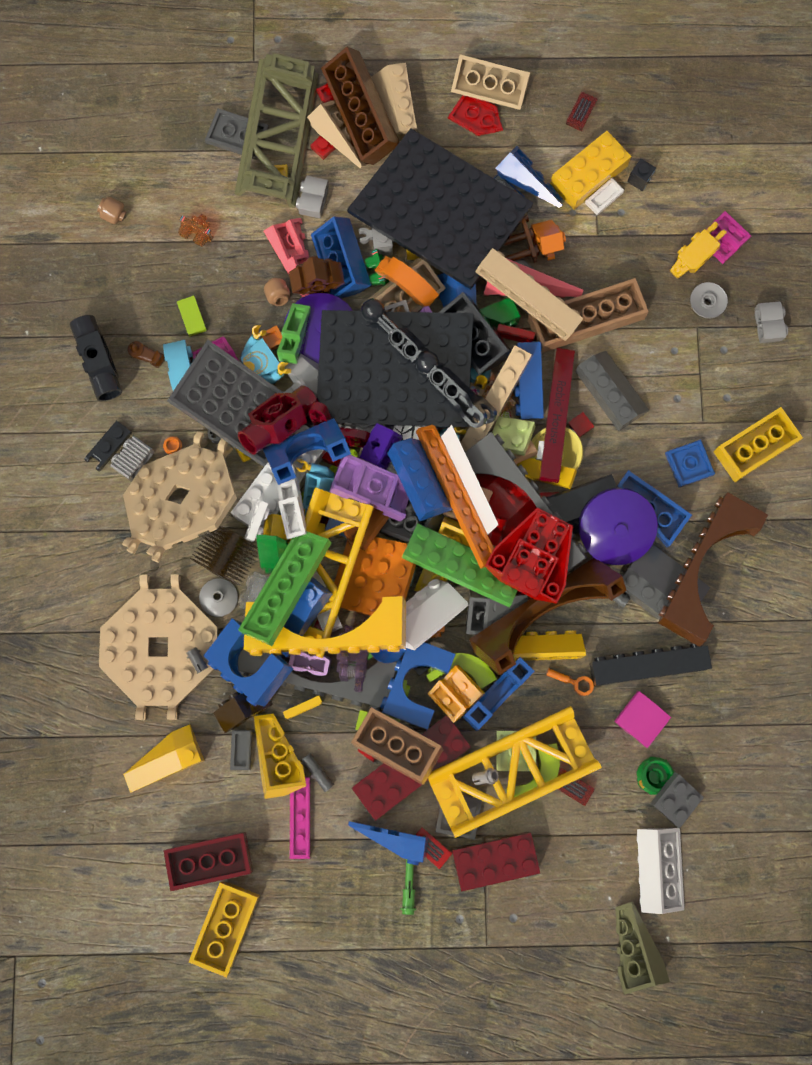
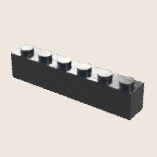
[589,644,712,686]

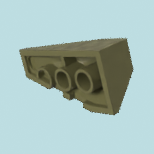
[615,902,670,995]

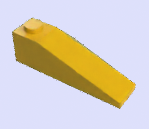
[254,714,306,799]

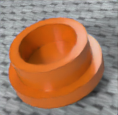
[163,436,183,454]

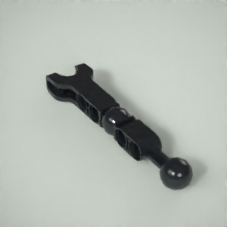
[361,298,497,428]

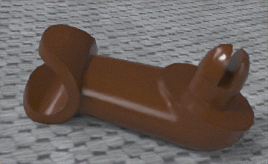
[128,341,165,368]

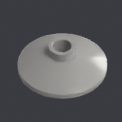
[690,282,728,318]
[199,578,238,617]

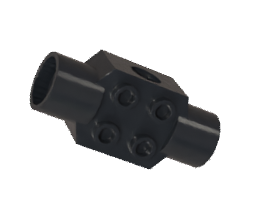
[69,315,122,401]

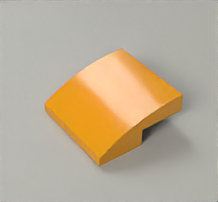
[428,665,485,722]

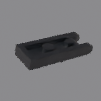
[84,420,133,472]

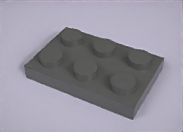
[205,108,269,160]

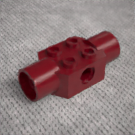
[238,385,318,455]

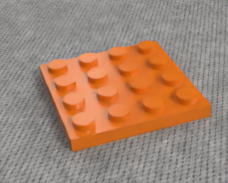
[334,537,416,616]

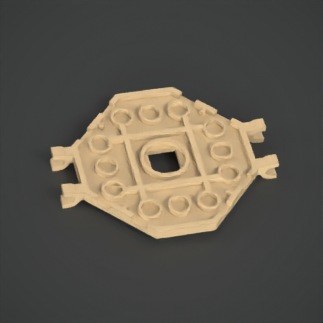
[122,431,237,563]
[99,574,218,720]

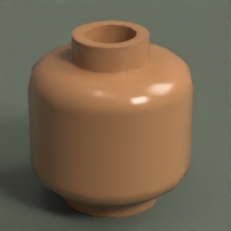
[97,196,126,224]
[264,278,290,306]

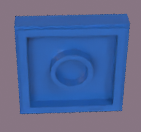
[665,440,715,488]

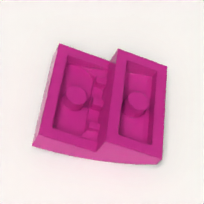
[706,211,751,264]
[614,691,671,748]

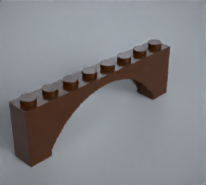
[658,492,768,647]
[469,558,627,675]

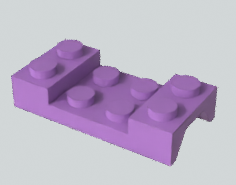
[329,455,409,521]

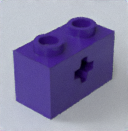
[359,423,403,470]

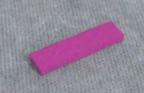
[290,777,310,859]

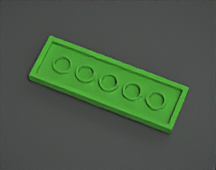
[402,523,517,608]
[238,531,332,646]

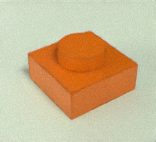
[261,325,282,351]

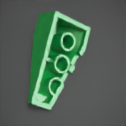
[256,534,289,574]

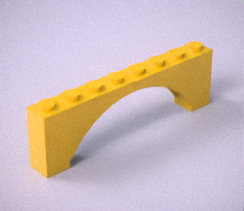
[244,596,406,656]

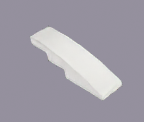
[276,464,307,539]

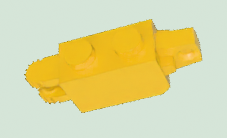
[670,221,727,279]

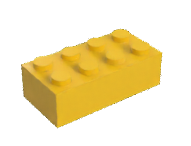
[550,131,632,210]
[713,407,803,483]
[189,880,260,978]

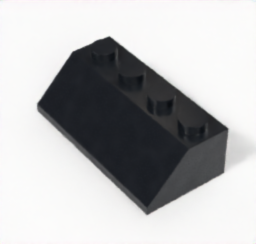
[438,292,511,375]
[546,474,617,534]

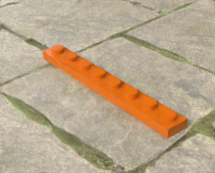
[416,425,494,569]

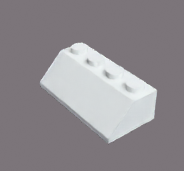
[406,579,468,650]
[637,828,684,914]

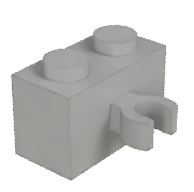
[359,228,393,255]

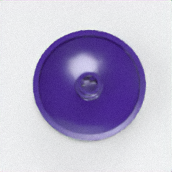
[284,293,353,364]
[579,488,658,565]

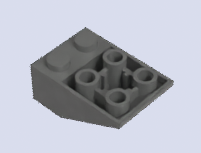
[466,589,528,635]

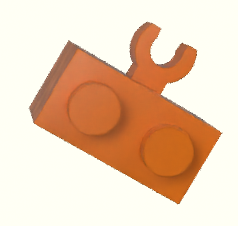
[530,219,566,260]

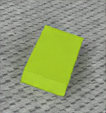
[177,296,207,337]

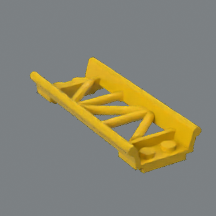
[303,487,374,658]
[428,706,602,838]

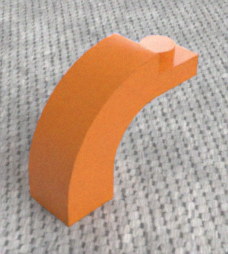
[375,256,439,307]

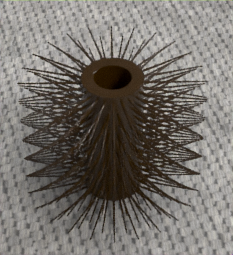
[190,526,258,586]

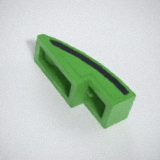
[277,303,311,364]

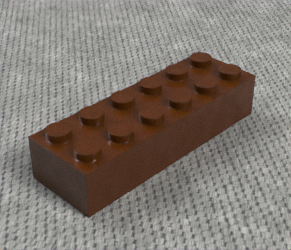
[321,46,399,165]

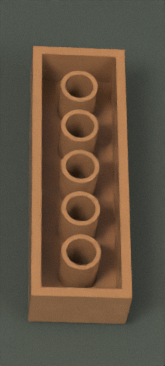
[528,278,649,353]

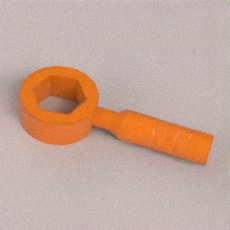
[546,668,594,696]

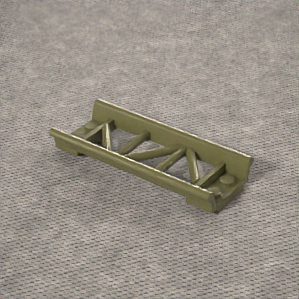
[234,53,319,208]

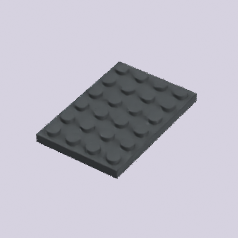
[167,340,283,467]

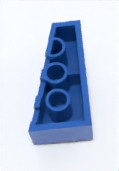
[515,342,544,420]
[617,470,692,548]

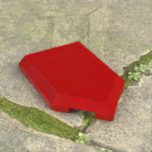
[448,95,503,136]

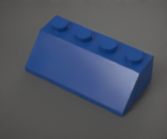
[311,216,371,299]
[388,438,452,521]

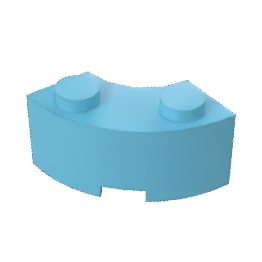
[163,340,193,390]

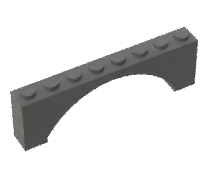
[465,432,587,572]
[238,648,397,712]

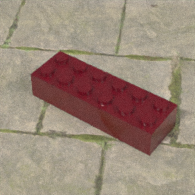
[352,715,471,821]

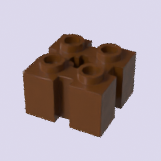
[289,256,345,295]

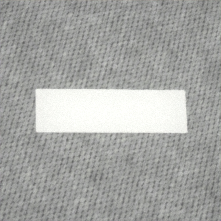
[441,425,498,535]

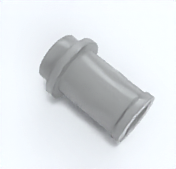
[472,768,499,785]

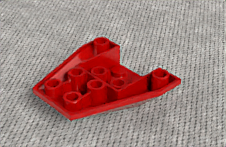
[453,474,537,540]
[485,507,573,604]

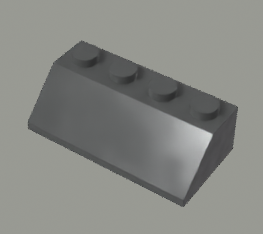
[575,351,649,431]

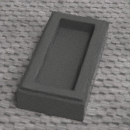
[230,730,252,770]

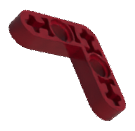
[309,402,370,448]

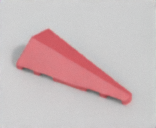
[264,218,310,297]
[483,258,584,298]

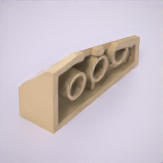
[307,100,369,168]

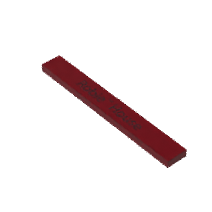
[539,348,575,483]

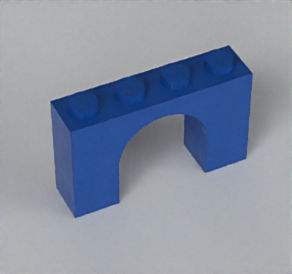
[263,418,351,485]
[204,618,294,707]
[380,642,455,730]
[462,657,534,731]

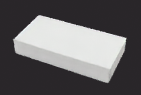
[585,178,624,216]

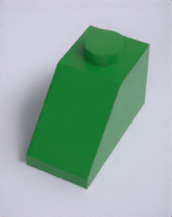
[480,298,520,328]

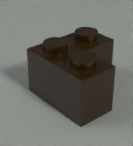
[213,692,273,733]

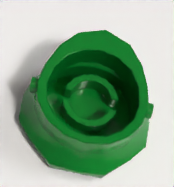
[636,757,674,795]

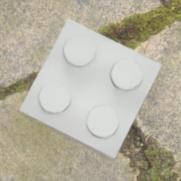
[244,501,270,541]

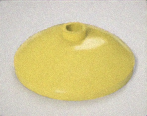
[531,427,583,471]

